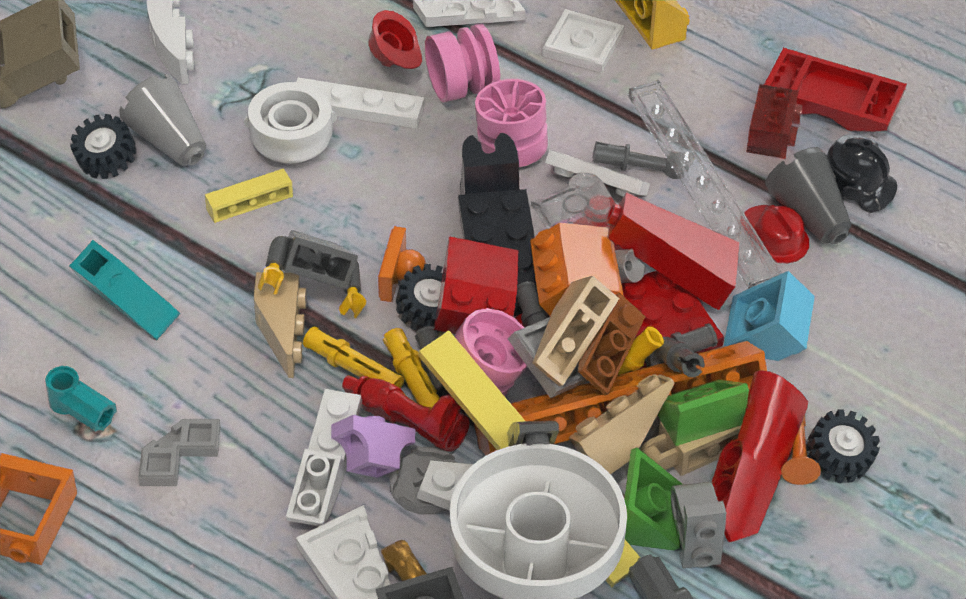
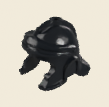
[827,134,898,213]

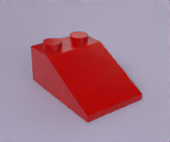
[434,236,518,334]

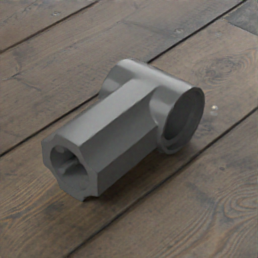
[629,554,693,599]

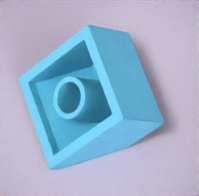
[723,271,815,361]

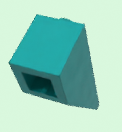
[69,240,180,340]

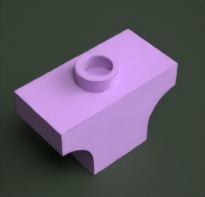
[331,415,415,478]

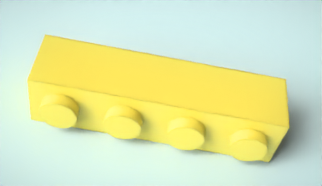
[205,168,293,223]

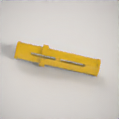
[303,326,404,388]
[382,328,440,408]

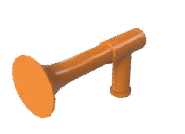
[781,416,821,485]

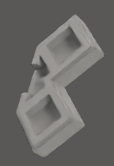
[138,419,221,486]

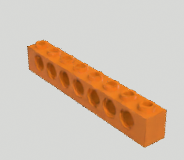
[474,341,767,455]

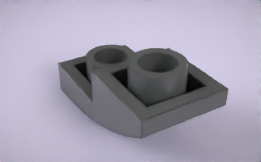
[507,421,559,446]

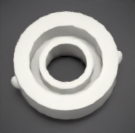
[244,82,337,164]

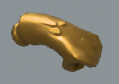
[381,540,427,581]

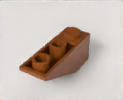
[578,293,645,396]

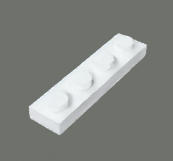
[296,77,425,129]

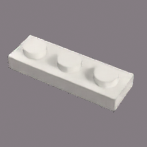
[545,150,651,197]

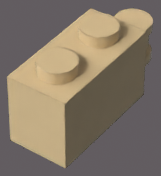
[641,422,741,476]

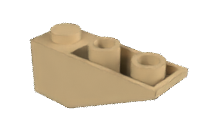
[254,272,307,378]
[569,374,675,475]

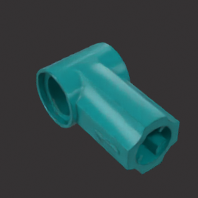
[45,366,117,432]

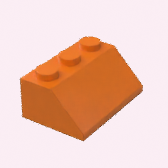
[530,223,624,317]

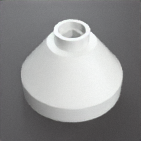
[450,443,627,599]

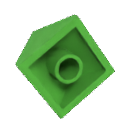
[657,380,749,446]
[624,447,683,550]

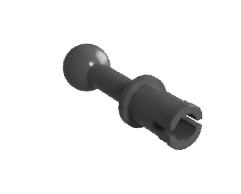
[592,141,689,179]

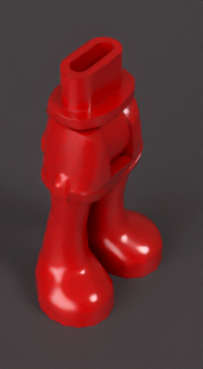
[342,375,470,452]

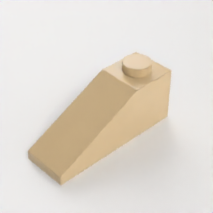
[532,275,620,386]

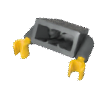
[258,230,366,318]

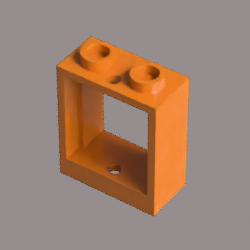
[0,453,77,565]

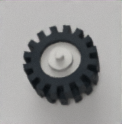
[70,114,137,179]
[395,264,443,332]
[806,409,880,483]

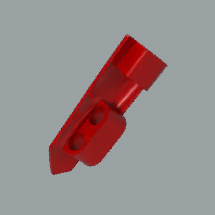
[711,370,808,542]

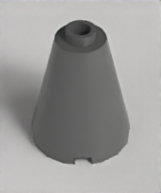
[765,147,851,244]

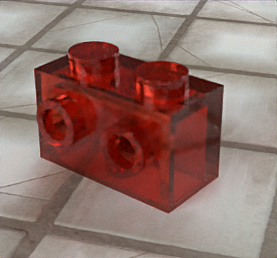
[746,84,803,159]

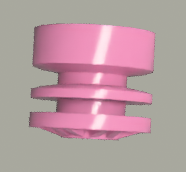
[425,24,500,102]
[455,308,527,396]

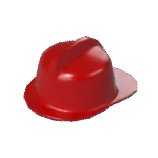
[368,10,422,69]
[740,205,809,264]

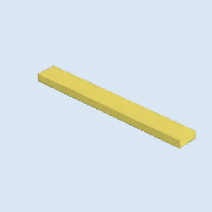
[418,331,640,588]

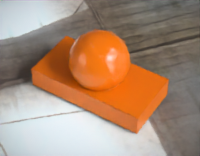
[378,226,427,302]

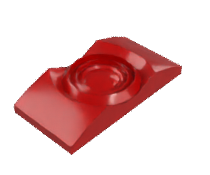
[762,47,907,132]

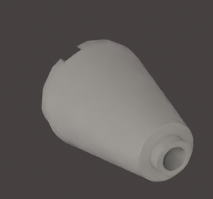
[119,74,206,166]

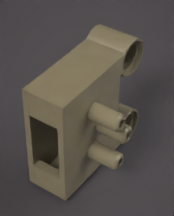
[0,0,80,108]

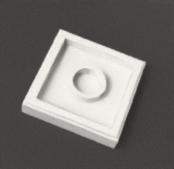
[542,9,624,73]

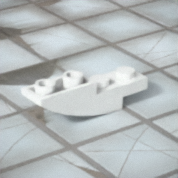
[147,0,194,84]
[286,389,362,526]

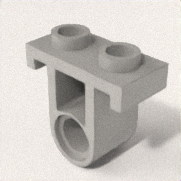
[671,482,727,568]

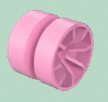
[475,79,548,167]

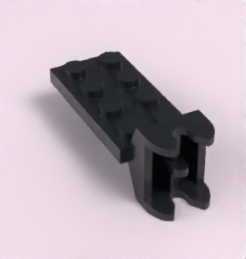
[458,133,537,316]

